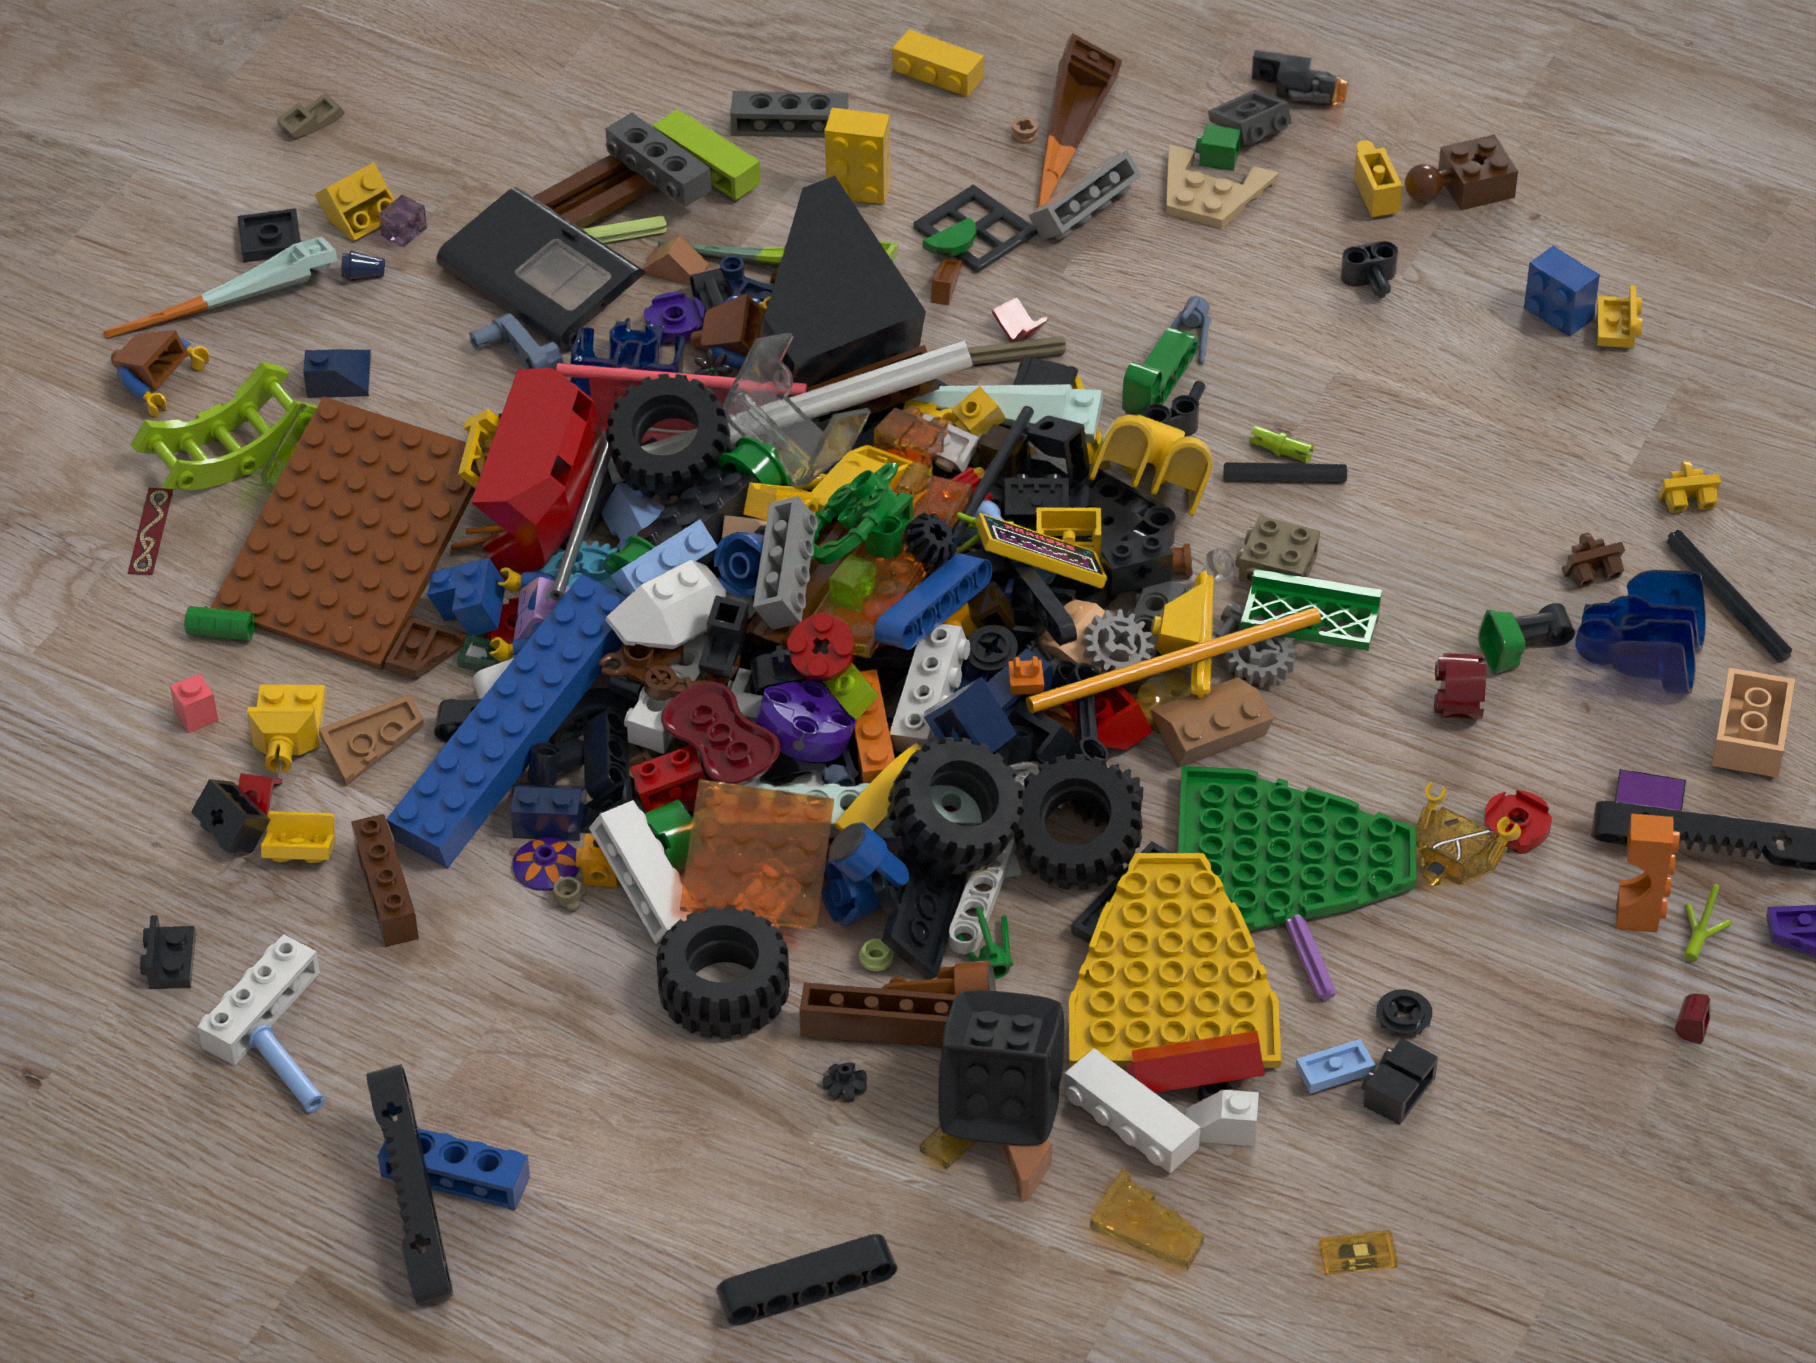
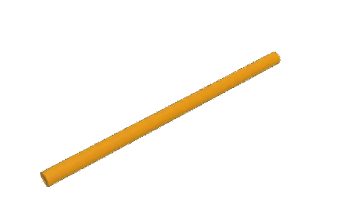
[1026,607,1321,713]

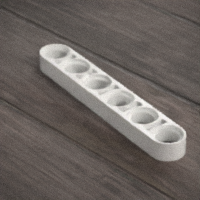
[949,837,1017,954]

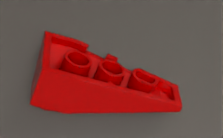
[1061,673,1153,750]

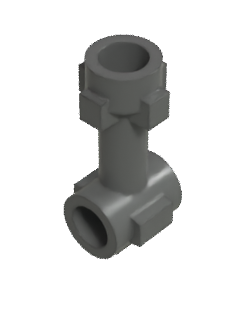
[1212,603,1252,639]

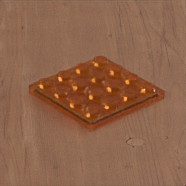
[680,779,834,930]

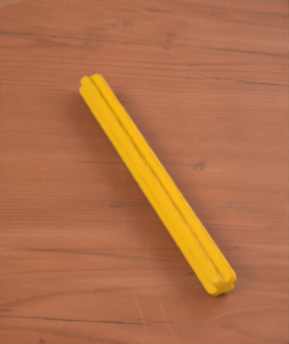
[1191,571,1214,699]

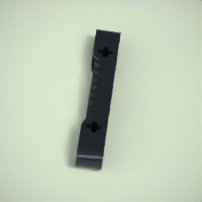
[1591,801,1816,871]
[366,1064,454,1306]

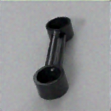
[1065,663,1109,763]

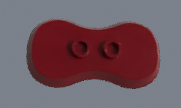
[661,682,780,787]

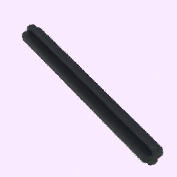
[1667,530,1792,662]

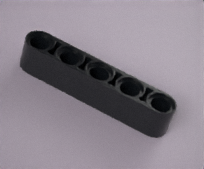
[716,1234,898,1326]

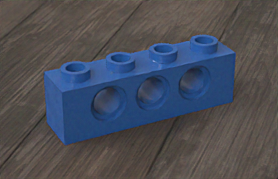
[378,1127,530,1210]

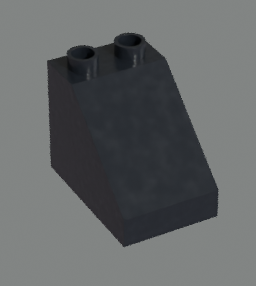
[753,176,926,434]

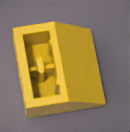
[314,162,403,241]

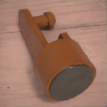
[881,960,996,995]

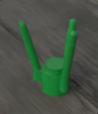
[955,907,1013,979]

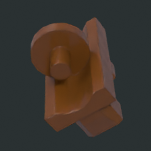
[1561,532,1625,588]

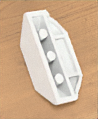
[605,560,726,649]

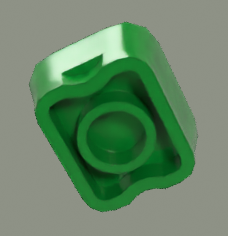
[1478,610,1526,674]

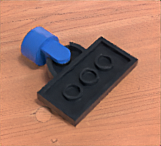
[829,822,967,980]

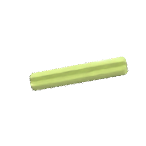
[583,216,667,243]

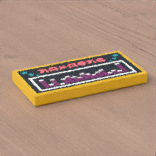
[975,513,1107,588]

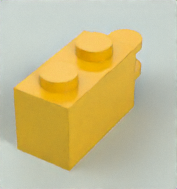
[1354,140,1402,217]

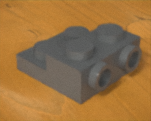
[1208,90,1292,145]

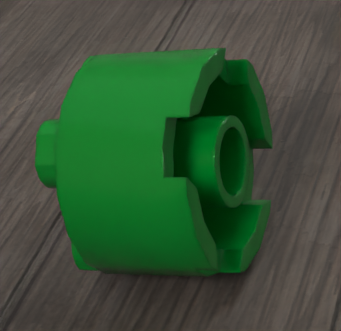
[645,800,705,873]

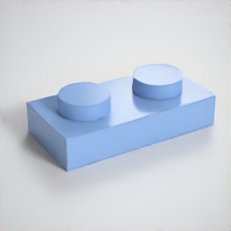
[1296,1039,1375,1094]

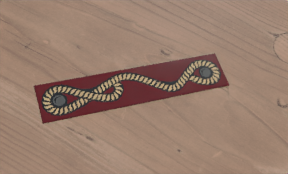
[128,488,173,575]

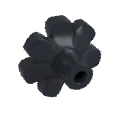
[823,1062,867,1103]

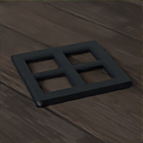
[913,184,1038,273]

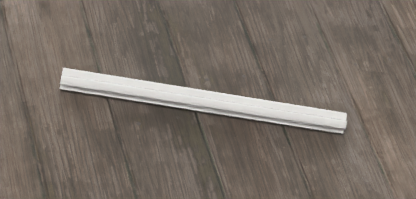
[607,341,973,484]

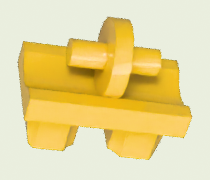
[1658,461,1721,513]

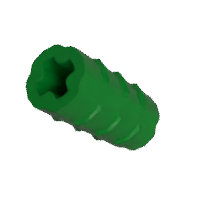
[184,606,255,641]

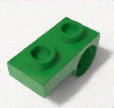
[865,492,914,559]

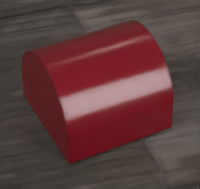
[1675,993,1711,1044]

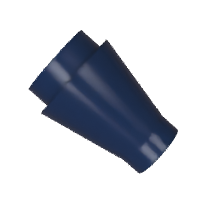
[341,250,385,280]

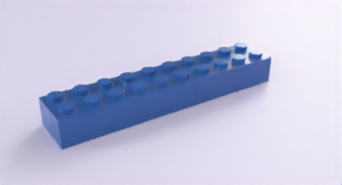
[386,574,627,869]

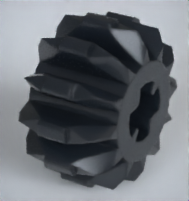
[901,512,959,569]

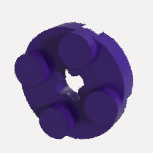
[644,292,705,345]

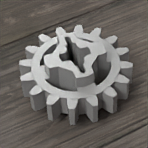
[1081,609,1154,674]
[1224,636,1296,688]

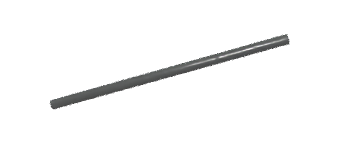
[550,408,615,601]

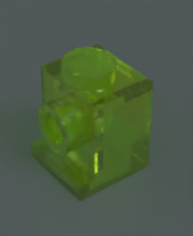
[829,555,877,613]

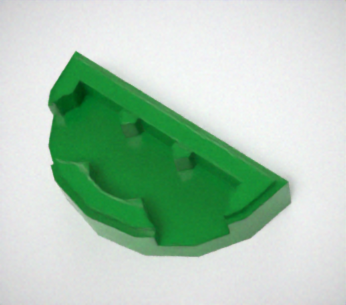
[923,217,976,256]

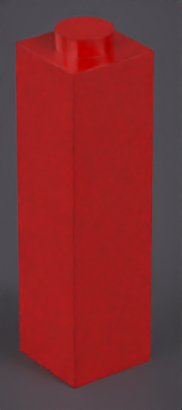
[1126,1031,1265,1093]

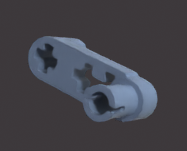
[469,313,563,369]

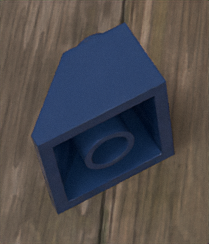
[510,783,587,841]

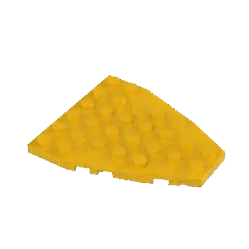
[1068,853,1281,1068]

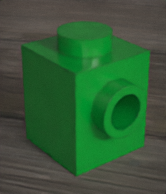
[1195,125,1241,171]

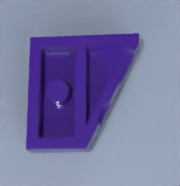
[1766,905,1816,956]

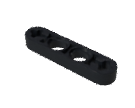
[1008,561,1077,646]

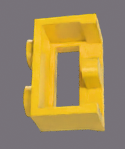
[743,482,820,521]
[1036,508,1101,558]

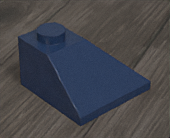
[303,349,371,398]

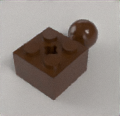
[1405,134,1518,211]

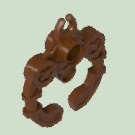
[598,632,741,701]

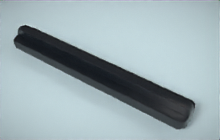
[1223,462,1348,483]

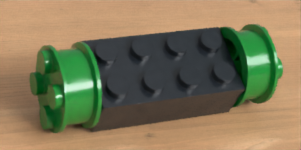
[603,436,791,594]

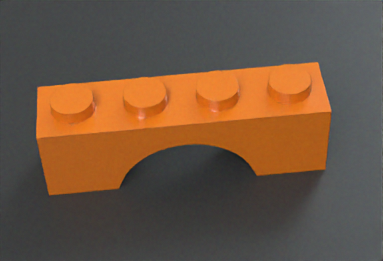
[853,669,895,784]
[1616,814,1680,932]

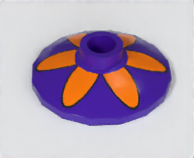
[512,837,579,891]

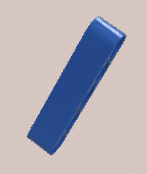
[874,553,992,650]

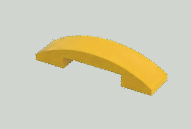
[834,743,922,832]

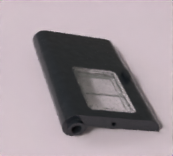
[436,187,645,350]

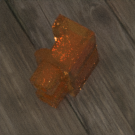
[874,405,948,474]

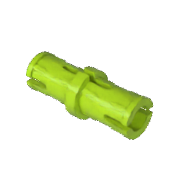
[1249,425,1314,463]

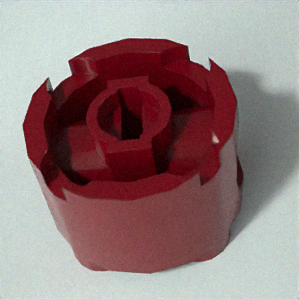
[1434,653,1486,719]

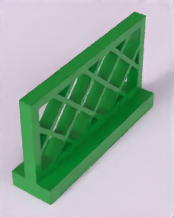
[1240,569,1382,651]

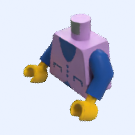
[489,567,569,662]

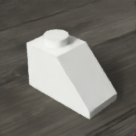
[1185,1090,1259,1147]

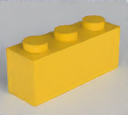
[892,29,984,97]

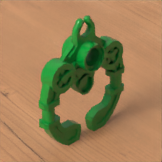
[810,463,898,565]

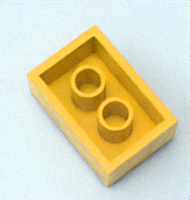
[825,108,891,205]

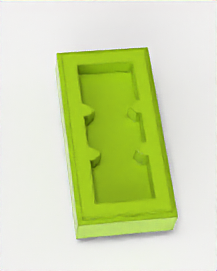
[822,663,879,720]

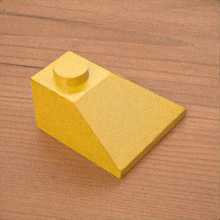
[1151,584,1208,670]

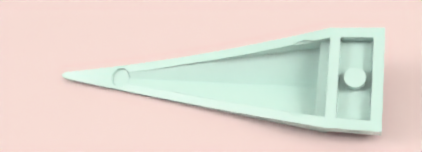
[903,384,1103,443]

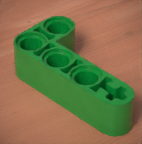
[1122,327,1199,416]

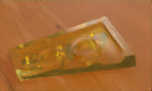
[1090,1168,1204,1270]

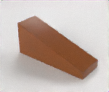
[931,258,963,305]

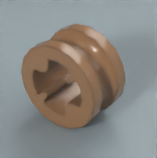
[1012,117,1038,144]

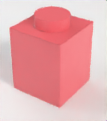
[170,673,218,733]

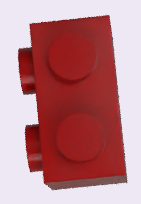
[631,745,712,812]

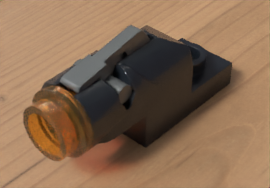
[1252,50,1348,106]

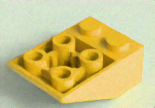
[812,445,917,520]

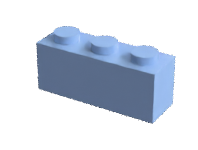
[611,520,718,597]

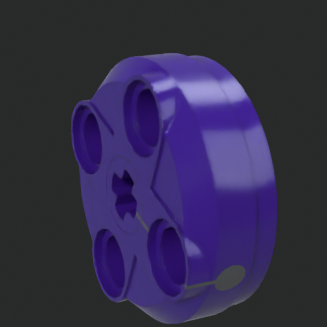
[755,680,856,762]

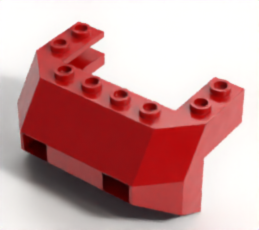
[471,368,604,581]

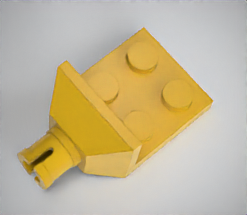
[247,684,326,773]

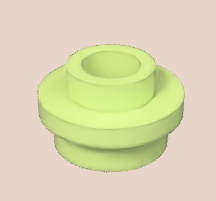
[859,939,894,971]

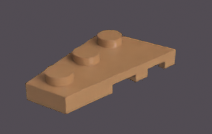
[319,694,424,786]

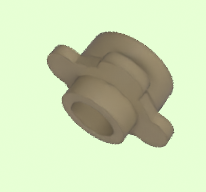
[548,877,588,911]

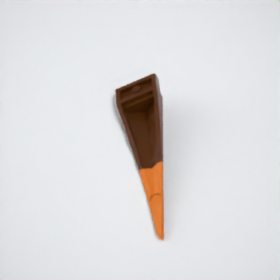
[1036,33,1122,209]

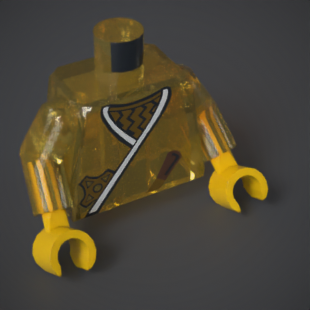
[1416,782,1521,886]

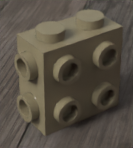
[1235,516,1320,584]

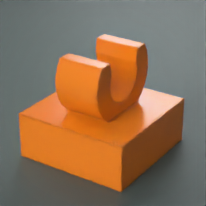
[1008,656,1044,695]

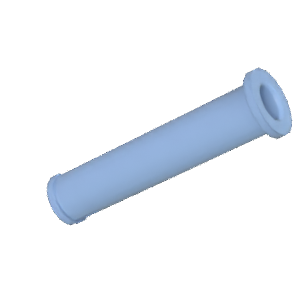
[248,1025,325,1113]

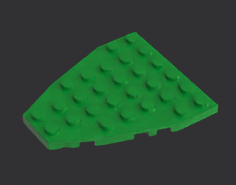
[1178,766,1416,931]

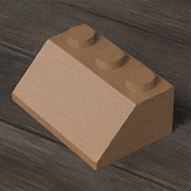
[1150,677,1274,768]

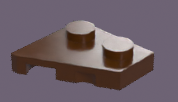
[385,616,468,679]

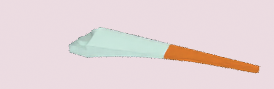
[103,236,338,339]

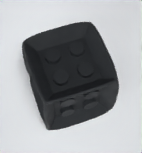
[938,990,1064,1145]

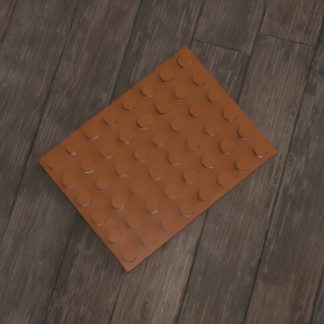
[210,396,489,670]

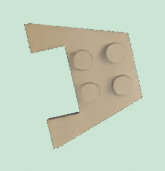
[1166,144,1278,229]

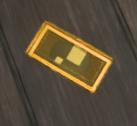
[1318,1230,1398,1275]

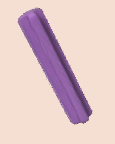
[1286,915,1336,1002]

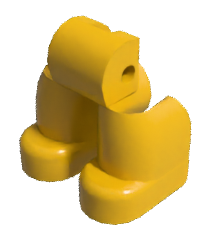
[1089,414,1213,517]

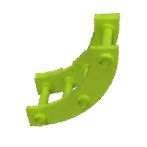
[130,361,317,490]

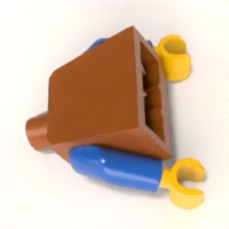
[691,294,770,380]
[111,330,209,417]

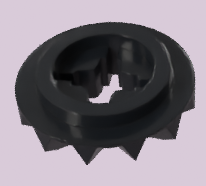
[967,625,1018,674]
[1376,989,1432,1038]

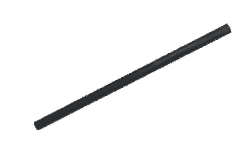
[921,406,1034,583]

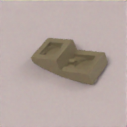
[276,93,345,138]

